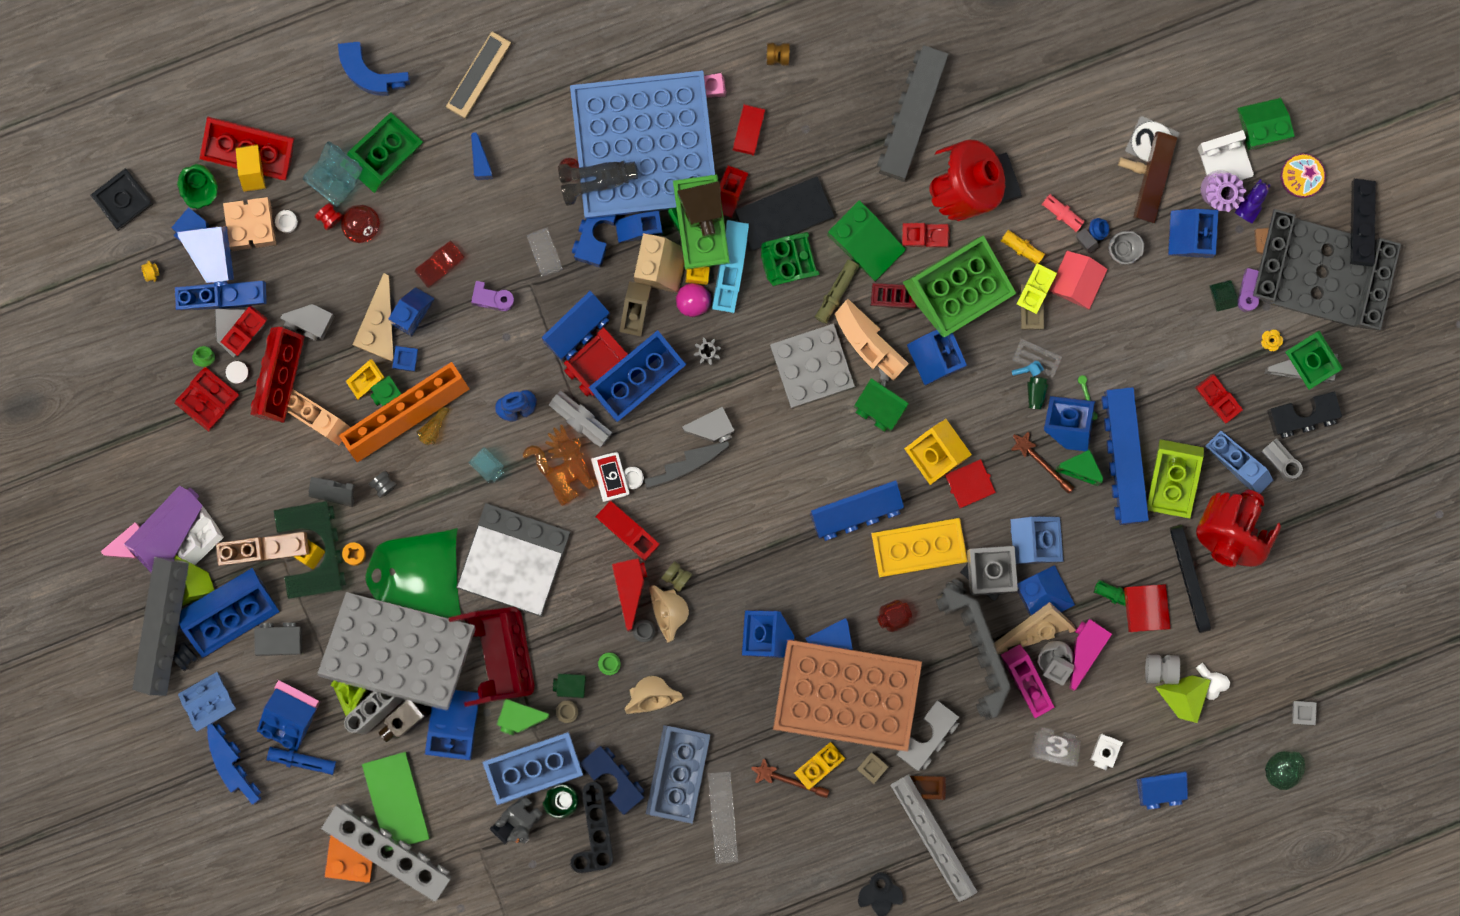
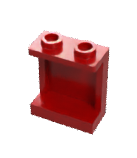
[564,327,628,398]

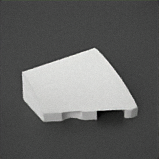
[177,506,224,565]

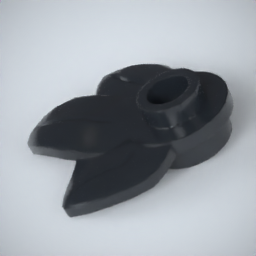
[858,872,903,916]

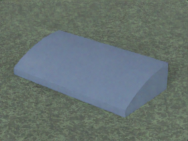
[646,725,710,824]

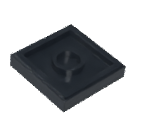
[90,168,153,231]

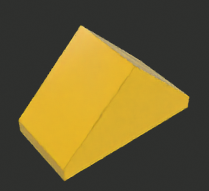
[236,145,266,192]
[346,359,385,399]

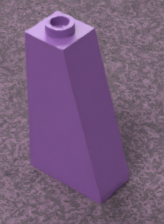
[124,486,203,573]

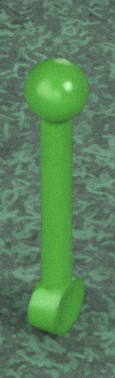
[1078,375,1098,421]

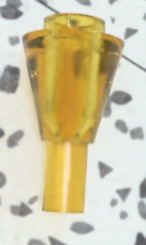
[416,407,449,446]

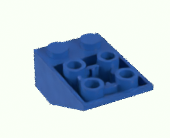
[425,690,479,760]

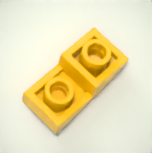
[794,742,845,790]

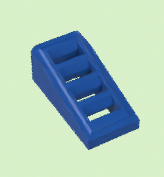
[471,132,493,180]

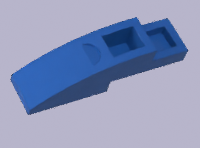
[175,281,267,310]
[207,723,262,805]

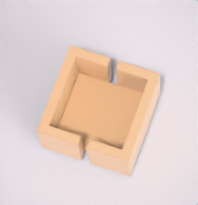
[223,197,276,251]

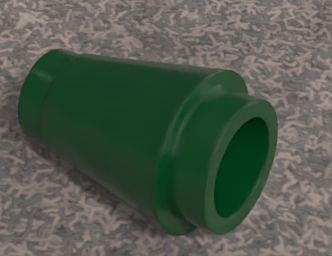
[1027,376,1049,409]

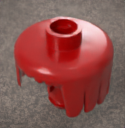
[929,139,1005,221]
[1196,490,1281,567]

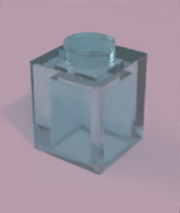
[468,447,504,483]

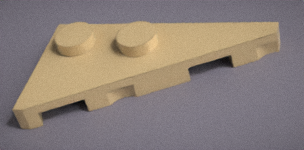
[353,273,394,362]
[993,602,1076,654]

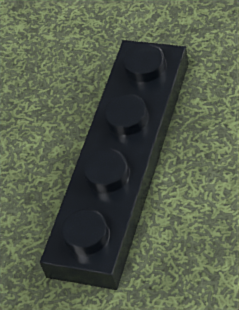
[1350,178,1376,267]

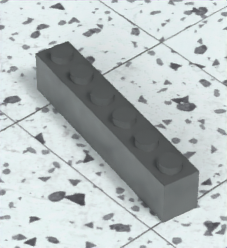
[877,45,948,182]
[132,557,189,696]

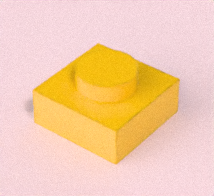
[685,267,710,285]

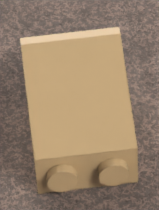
[634,233,685,293]

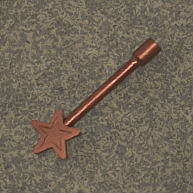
[1011,432,1075,494]
[751,759,830,798]

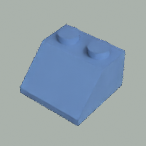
[1010,517,1063,564]

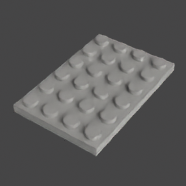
[318,592,475,711]

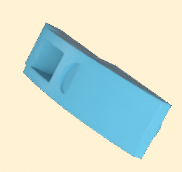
[712,220,749,313]

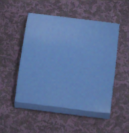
[178,672,236,732]

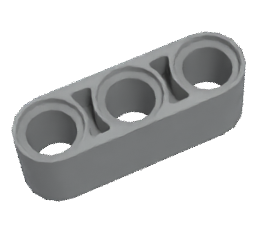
[344,691,403,734]

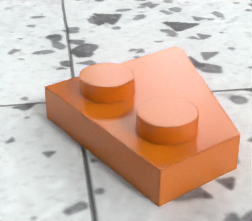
[325,835,373,883]

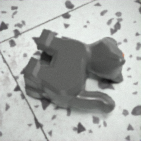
[496,797,543,844]

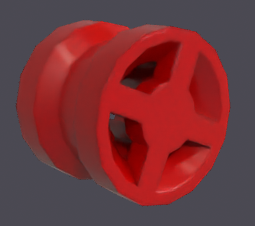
[315,202,343,230]

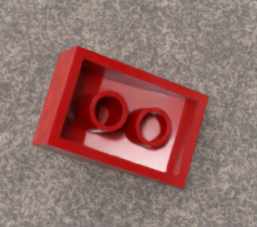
[612,558,647,632]

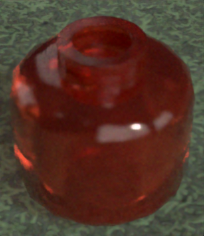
[877,600,912,632]

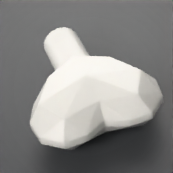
[1196,663,1230,700]

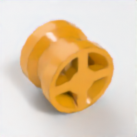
[342,542,366,566]

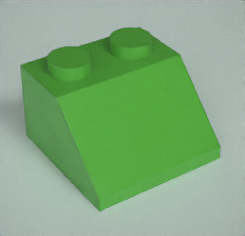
[497,699,550,736]

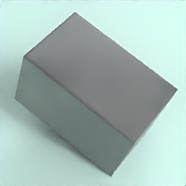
[1076,228,1099,254]

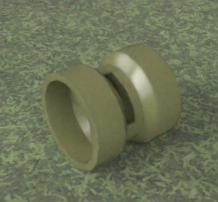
[661,561,693,592]

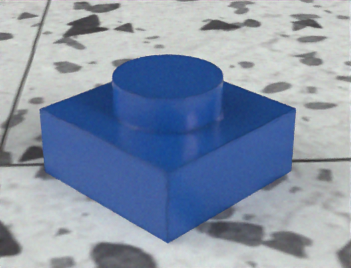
[392,346,418,372]

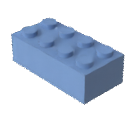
[483,732,584,805]

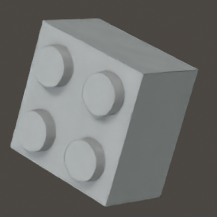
[967,546,1018,596]

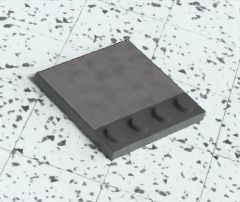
[456,503,571,617]

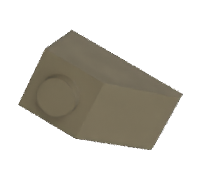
[619,282,651,336]

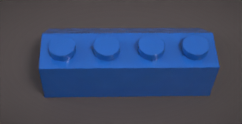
[588,330,686,422]
[810,480,904,541]
[179,568,280,658]

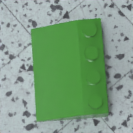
[903,235,1016,338]

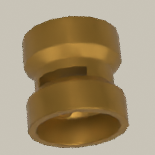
[767,43,790,66]

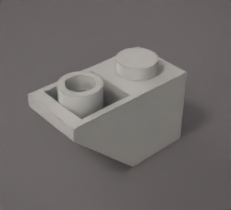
[281,304,335,341]

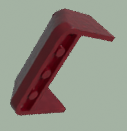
[449,607,535,707]

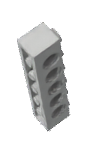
[321,803,452,902]

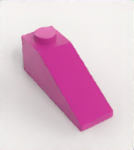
[1069,619,1112,691]
[1000,644,1055,718]

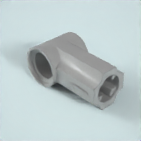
[1261,438,1303,482]

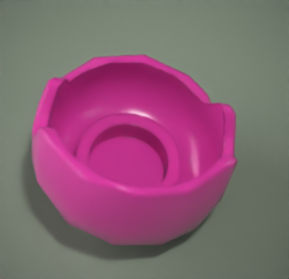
[676,283,712,317]

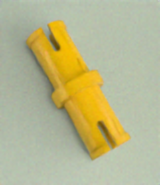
[1000,229,1045,264]

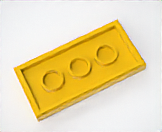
[871,518,967,578]

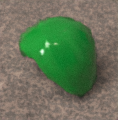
[177,164,218,209]

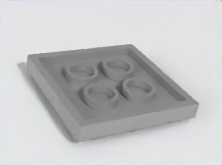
[770,324,855,408]

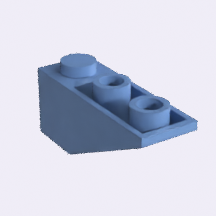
[1206,431,1273,494]

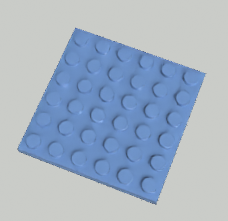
[570,71,715,219]

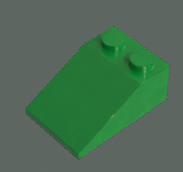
[342,112,423,193]
[827,200,906,281]
[854,378,909,433]

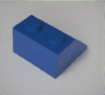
[1136,772,1188,810]

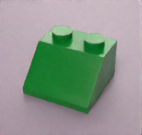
[1237,98,1295,151]

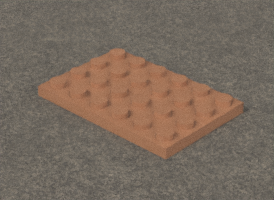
[773,640,922,752]

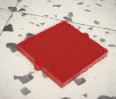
[945,459,996,508]

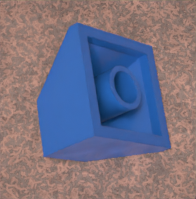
[1044,396,1095,451]
[1017,565,1075,616]
[742,611,794,658]

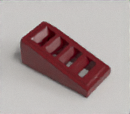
[870,283,916,310]

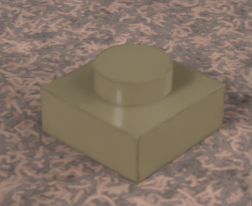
[857,752,888,784]

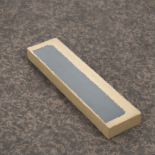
[446,32,511,119]

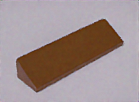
[1133,131,1177,223]

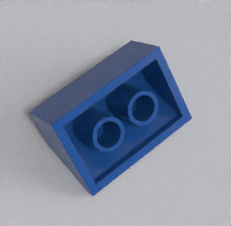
[542,291,610,361]

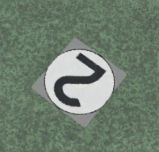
[1125,116,1179,161]

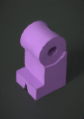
[1237,268,1259,312]
[471,281,514,311]

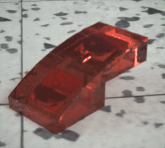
[414,240,465,288]

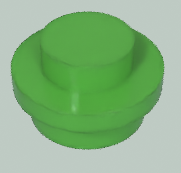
[192,346,215,367]
[598,653,621,675]

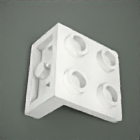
[1198,130,1254,180]

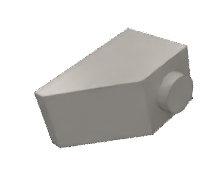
[682,407,734,443]

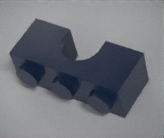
[580,746,645,815]

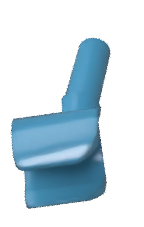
[1012,360,1044,377]

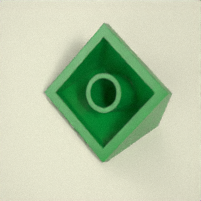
[1286,331,1343,390]
[1055,450,1103,486]

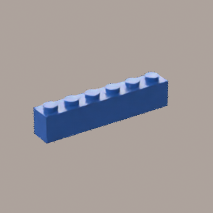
[1101,387,1149,525]

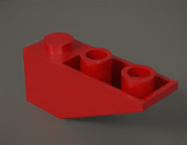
[595,500,660,562]

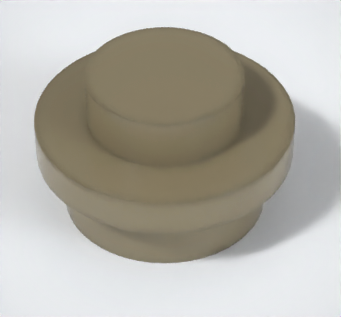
[556,701,578,723]

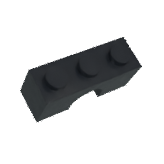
[1267,391,1342,439]

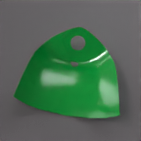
[365,528,461,619]

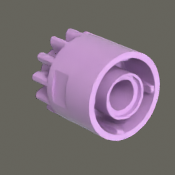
[1201,170,1246,212]

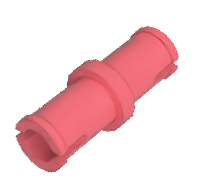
[1041,194,1085,232]

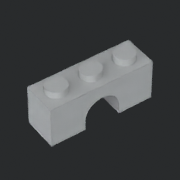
[896,701,959,771]

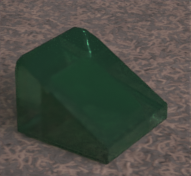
[1209,280,1238,312]

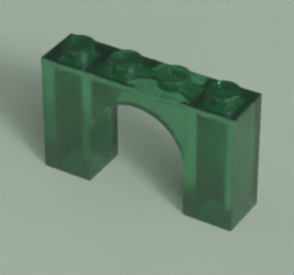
[273,501,346,600]

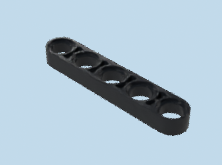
[1170,524,1211,633]

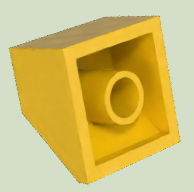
[904,419,972,485]

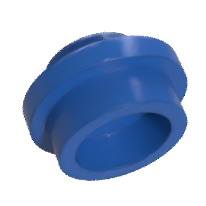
[1089,218,1109,240]

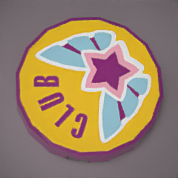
[1280,153,1326,199]

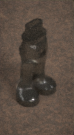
[559,160,638,206]

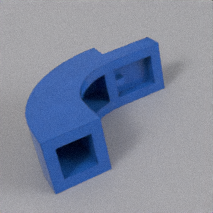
[338,41,410,96]

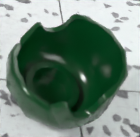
[543,784,579,819]

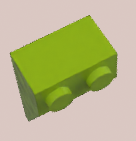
[1147,439,1204,518]

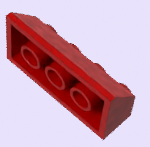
[250,327,305,423]

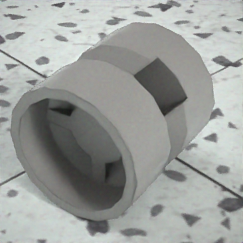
[1145,654,1180,685]

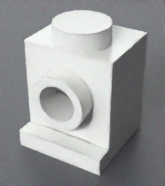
[1090,734,1123,770]

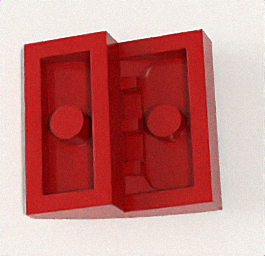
[175,367,239,432]
[1124,584,1170,632]

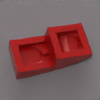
[733,105,765,155]
[902,223,950,248]
[220,305,267,356]
[1195,374,1243,424]

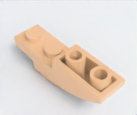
[835,299,909,381]

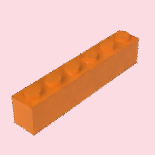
[339,362,470,463]

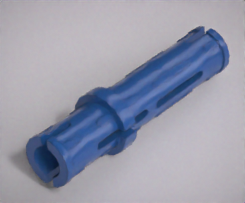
[267,747,336,775]

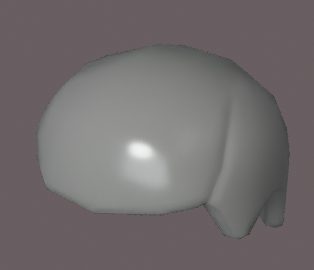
[1108,231,1144,264]
[1037,641,1074,670]

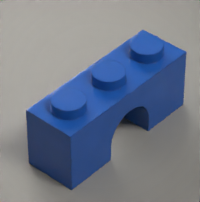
[572,215,617,268]

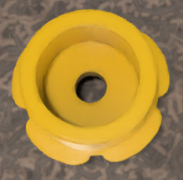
[141,261,159,282]
[1261,329,1283,351]

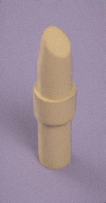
[1118,157,1147,174]

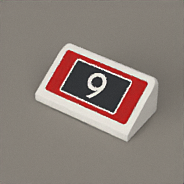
[591,452,629,502]

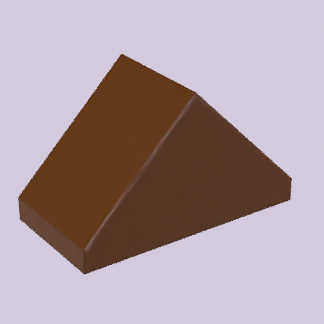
[910,776,946,800]

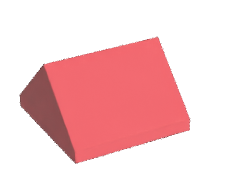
[1048,251,1107,310]

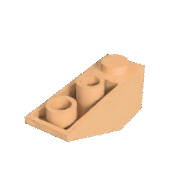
[287,389,350,446]

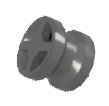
[369,471,397,498]

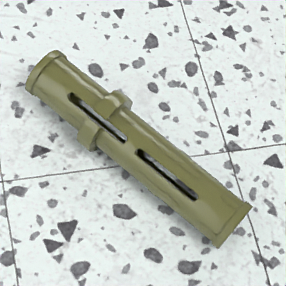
[815,259,860,324]

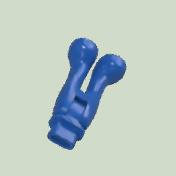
[495,390,537,422]

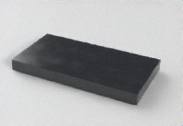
[735,176,835,252]

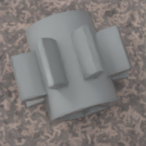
[694,338,721,366]

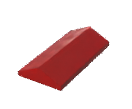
[199,117,294,181]

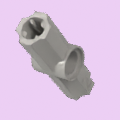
[549,390,613,448]

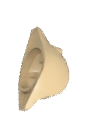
[649,585,689,643]
[625,676,683,714]

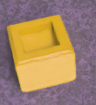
[294,539,325,569]

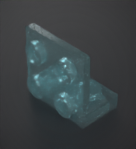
[303,141,363,207]

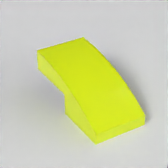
[1017,263,1057,314]

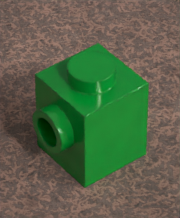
[370,376,401,406]

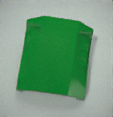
[761,232,819,287]

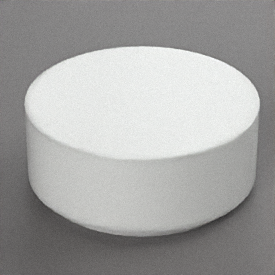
[275,210,298,233]
[226,361,249,384]
[623,467,644,490]

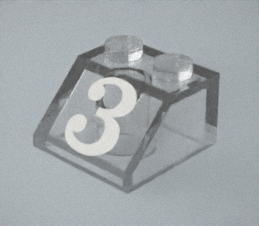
[1029,727,1081,767]

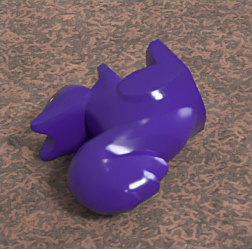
[1234,179,1271,223]

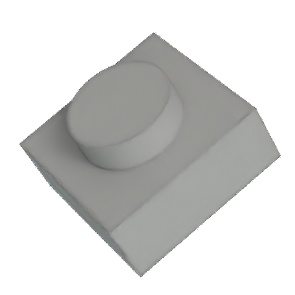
[1043,655,1074,686]
[1292,701,1317,725]

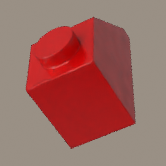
[720,166,749,218]

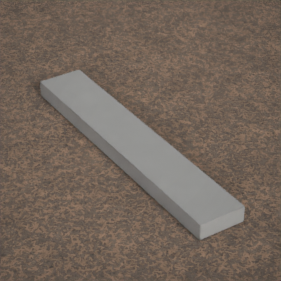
[890,774,977,902]

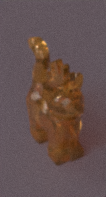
[523,424,598,506]

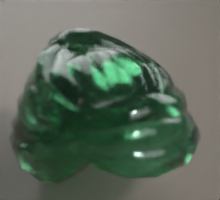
[1265,751,1306,790]

